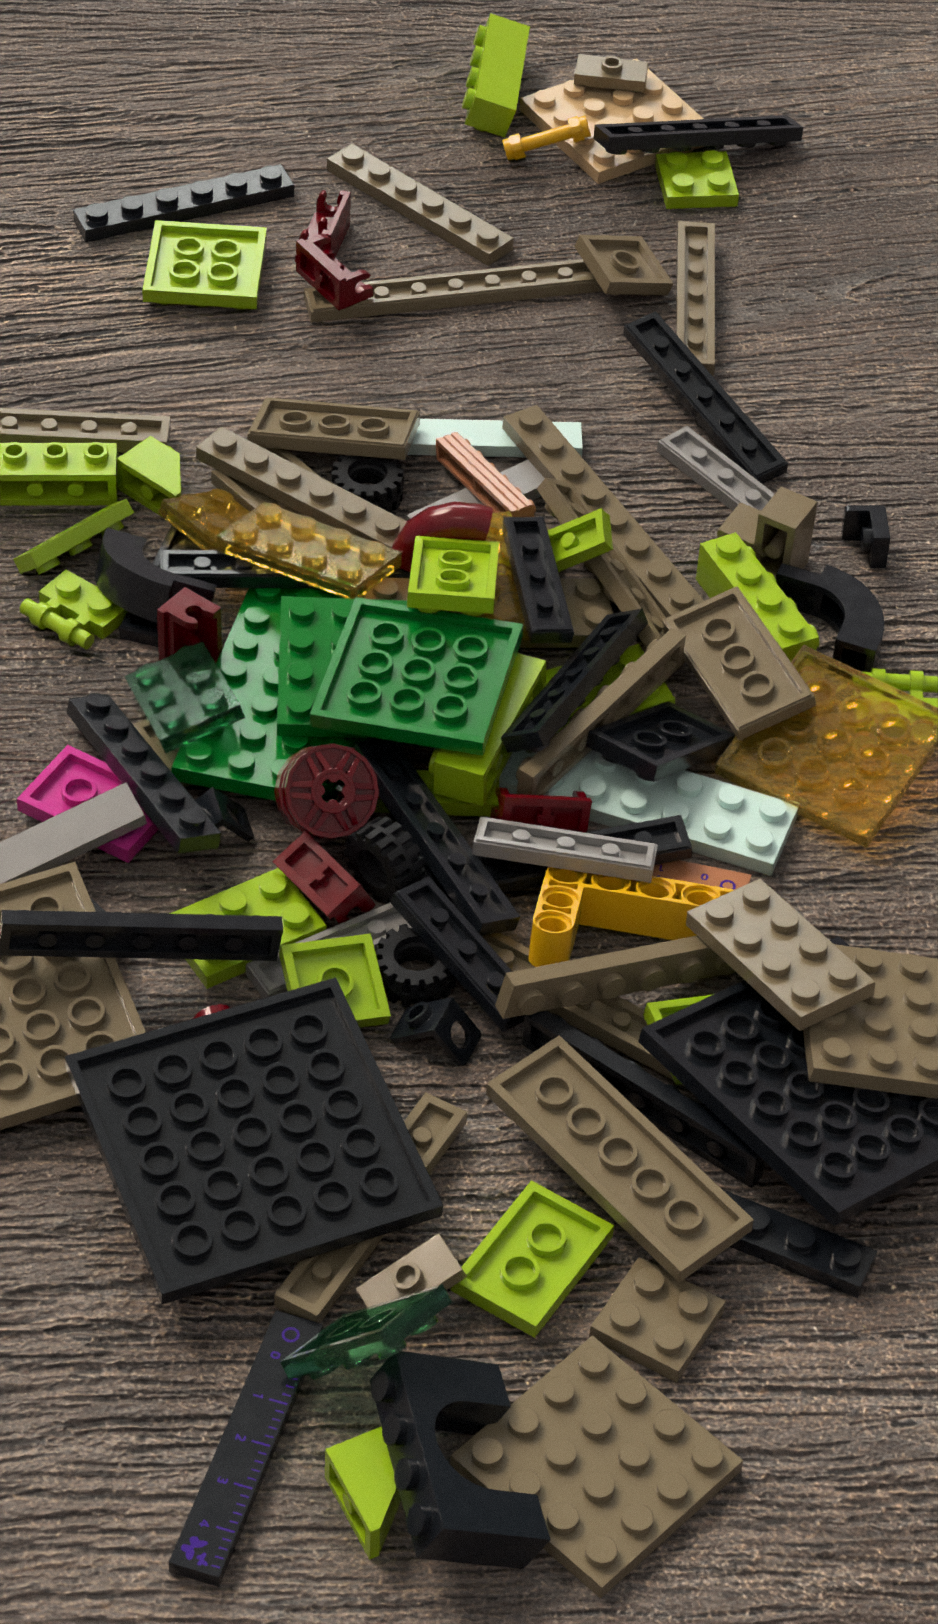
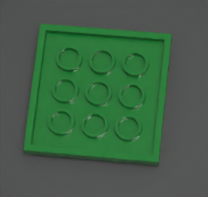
[277,596,451,739]
[310,597,523,756]

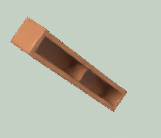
[436,432,536,522]

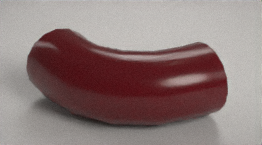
[390,501,493,572]

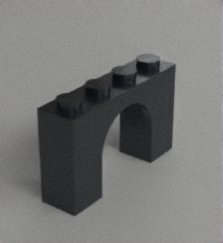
[370,1350,551,1569]

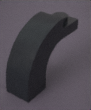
[95,528,217,623]
[776,563,884,676]

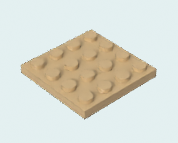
[519,58,704,184]

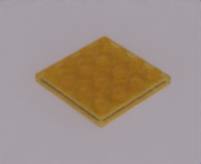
[715,645,938,848]

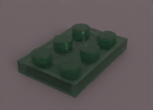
[125,641,245,754]
[280,1284,452,1380]

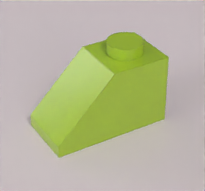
[117,435,182,523]
[325,1426,401,1560]

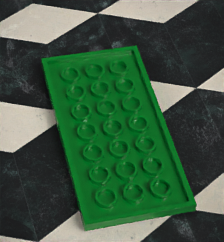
[171,588,370,801]

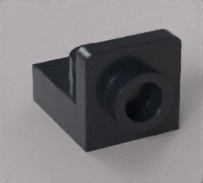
[841,505,890,568]

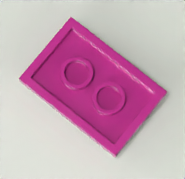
[17,745,159,863]

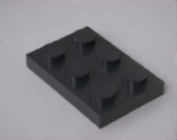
[586,701,735,782]

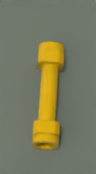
[502,115,591,161]

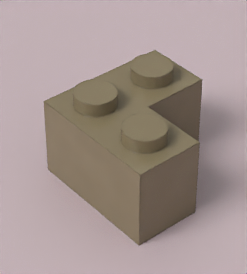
[717,487,818,579]

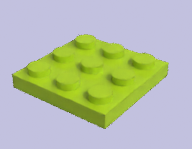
[142,220,267,309]

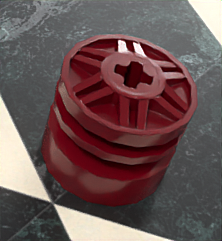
[274,743,379,838]

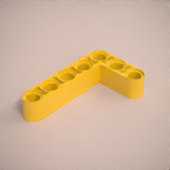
[528,867,734,967]

